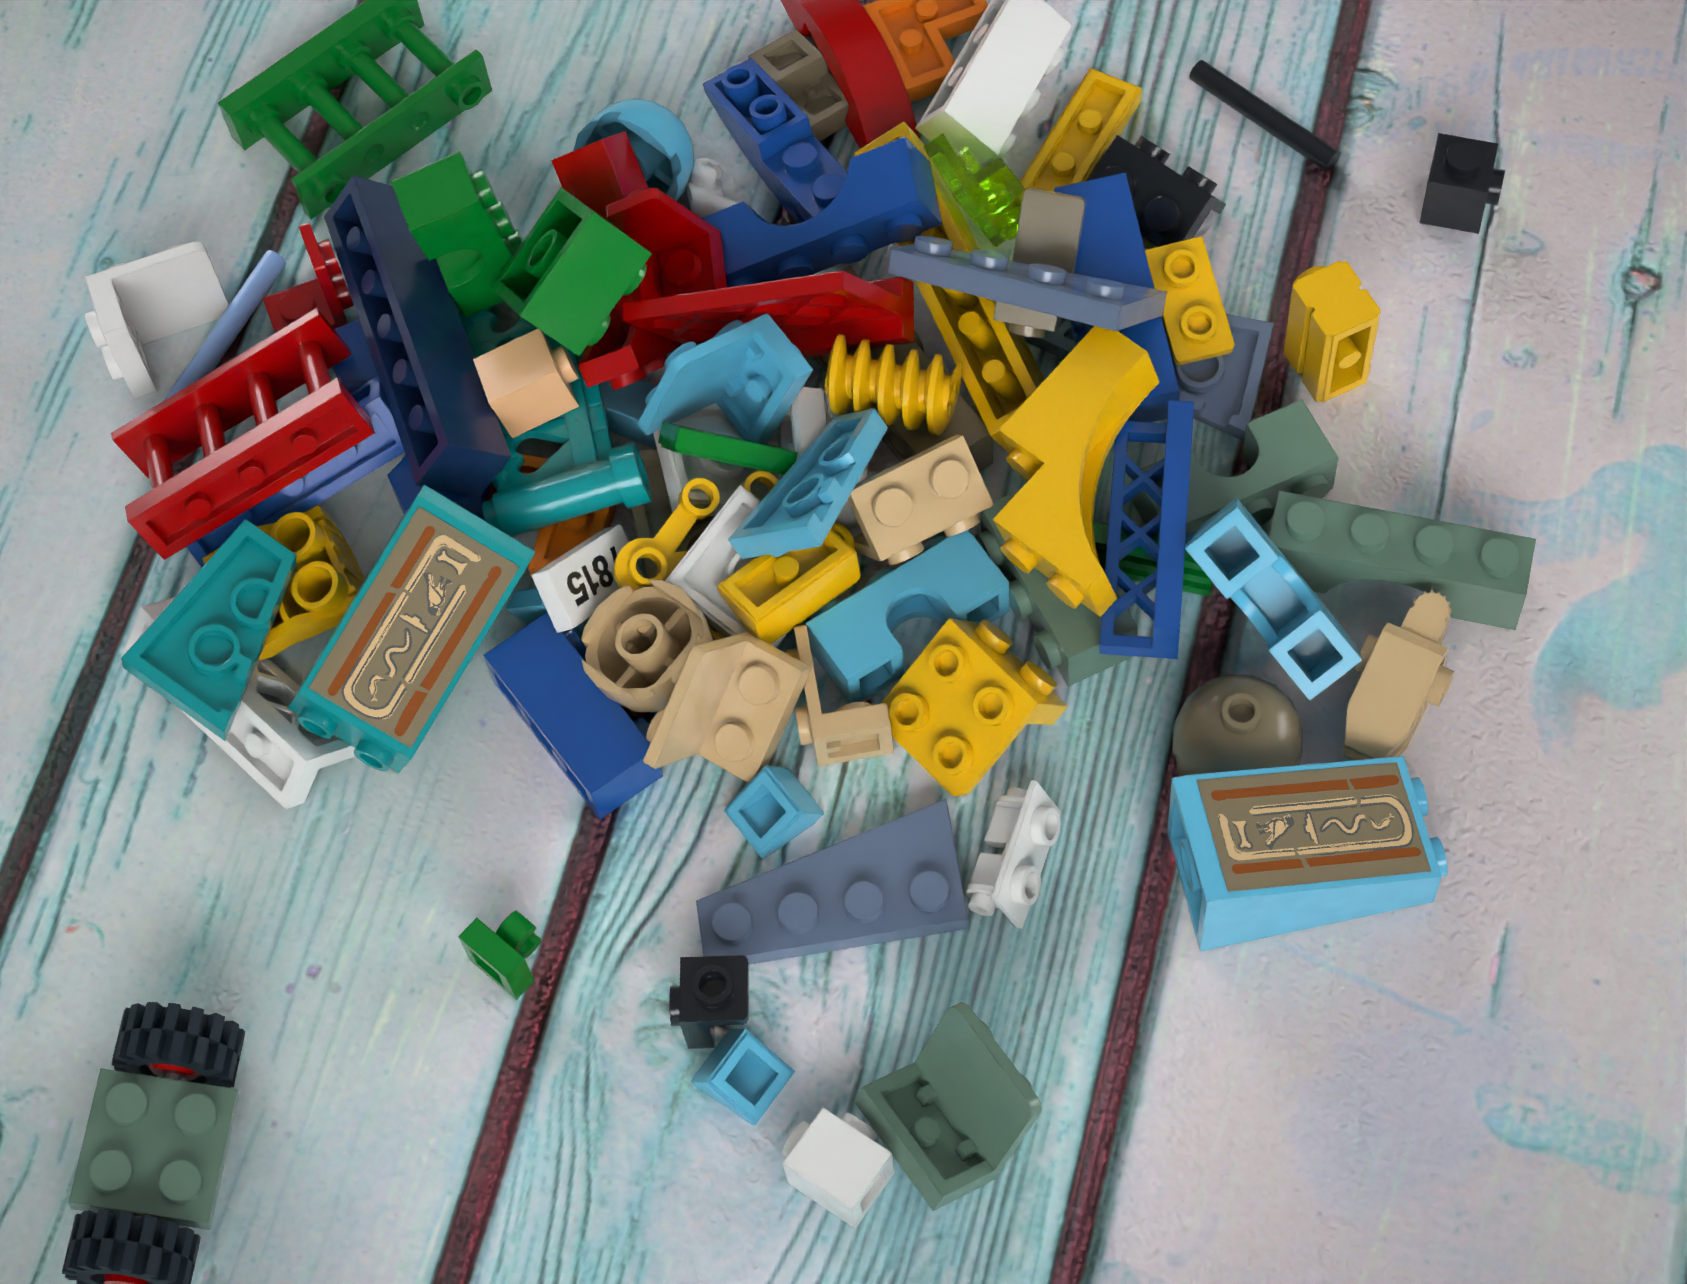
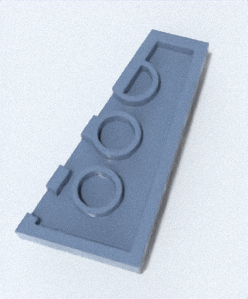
[887,236,1167,331]
[1024,314,1274,441]
[696,799,969,965]

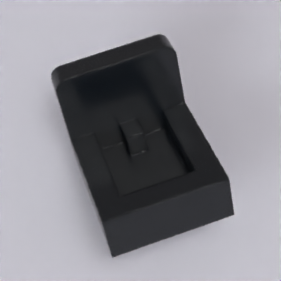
[669,955,749,1049]

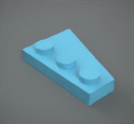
[728,408,888,559]

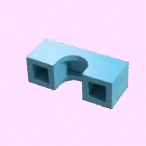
[1185,497,1362,701]
[806,530,1010,703]

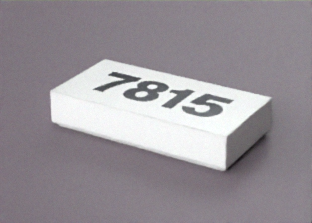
[531,524,644,633]

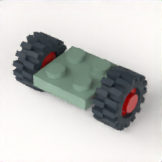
[62,1002,245,1284]

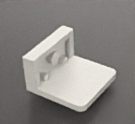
[85,241,229,399]

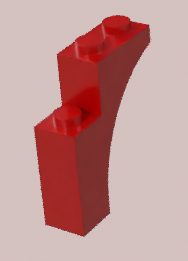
[551,131,683,390]

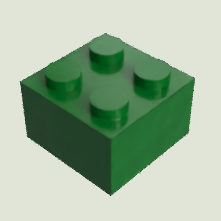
[490,187,652,356]

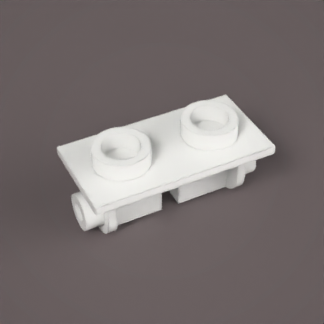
[966,780,1061,929]

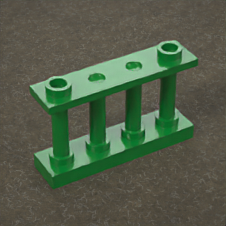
[217,0,492,219]

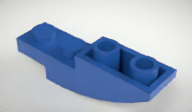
[703,57,847,224]

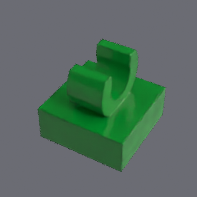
[458,910,541,1000]

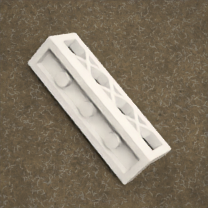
[122,597,355,809]

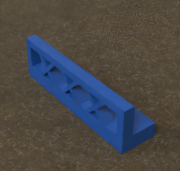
[187,376,405,568]
[1099,400,1194,659]

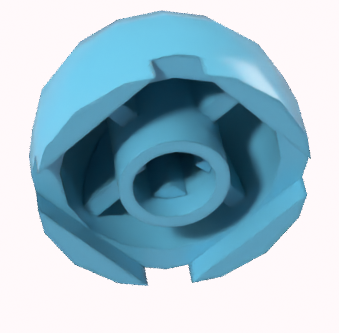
[573,98,694,201]

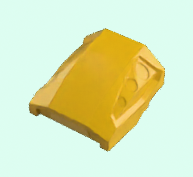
[202,505,365,661]

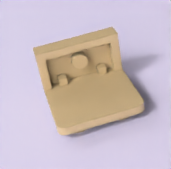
[848,434,994,565]

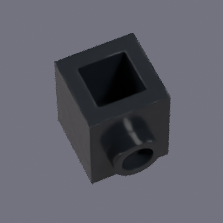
[1420,133,1505,234]

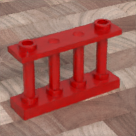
[111,308,375,560]

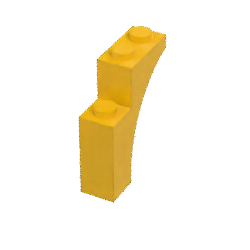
[992,326,1160,617]

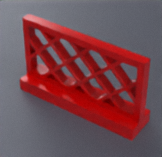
[623,271,914,357]

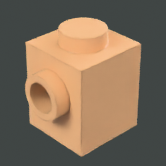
[473,329,579,438]

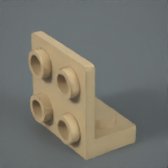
[643,632,812,783]

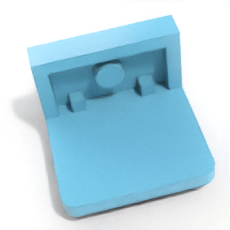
[637,313,813,443]

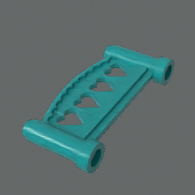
[453,238,653,537]

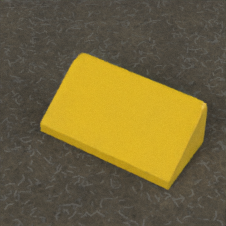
[716,528,861,645]

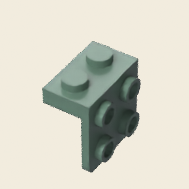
[854,1002,1042,1211]

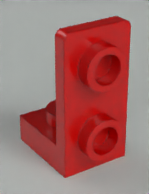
[605,188,727,297]
[263,222,354,333]

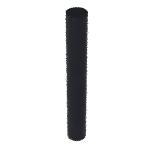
[1189,60,1341,172]

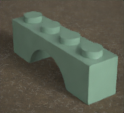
[1269,491,1536,630]

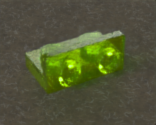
[923,133,1027,248]

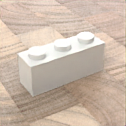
[915,0,1072,172]

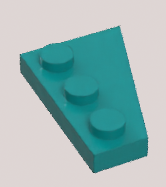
[121,519,297,741]

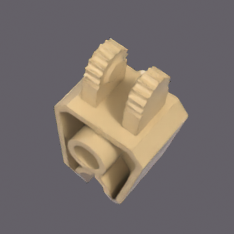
[1343,590,1455,760]

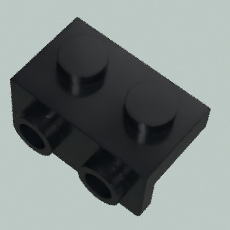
[1089,135,1226,247]

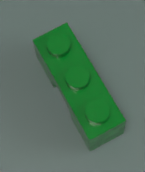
[391,151,523,318]

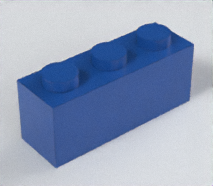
[483,612,663,820]

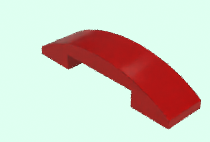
[780,0,921,149]

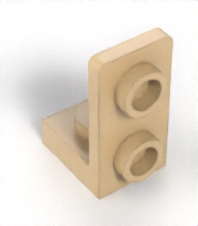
[785,625,894,766]

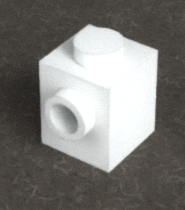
[782,1108,895,1229]

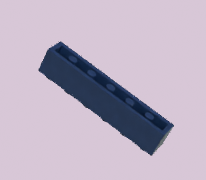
[324,175,511,497]

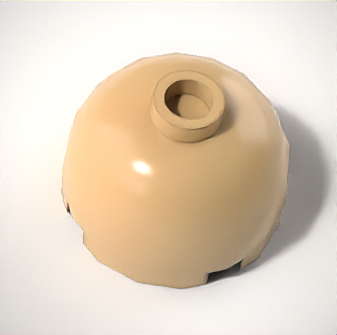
[581,580,713,712]

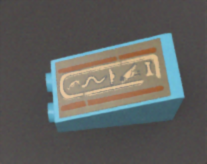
[1167,756,1448,952]

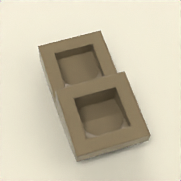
[748,29,849,142]

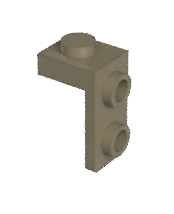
[993,188,1086,338]

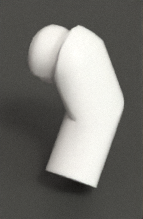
[685,158,738,218]

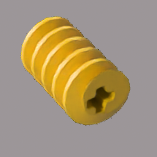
[825,334,962,436]

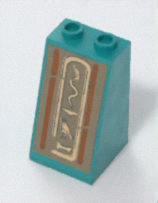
[288,485,535,773]

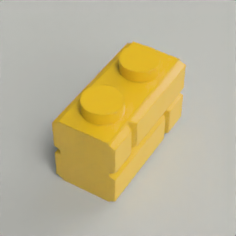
[1283,260,1381,403]

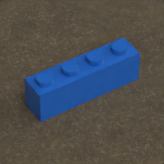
[1054,173,1180,422]

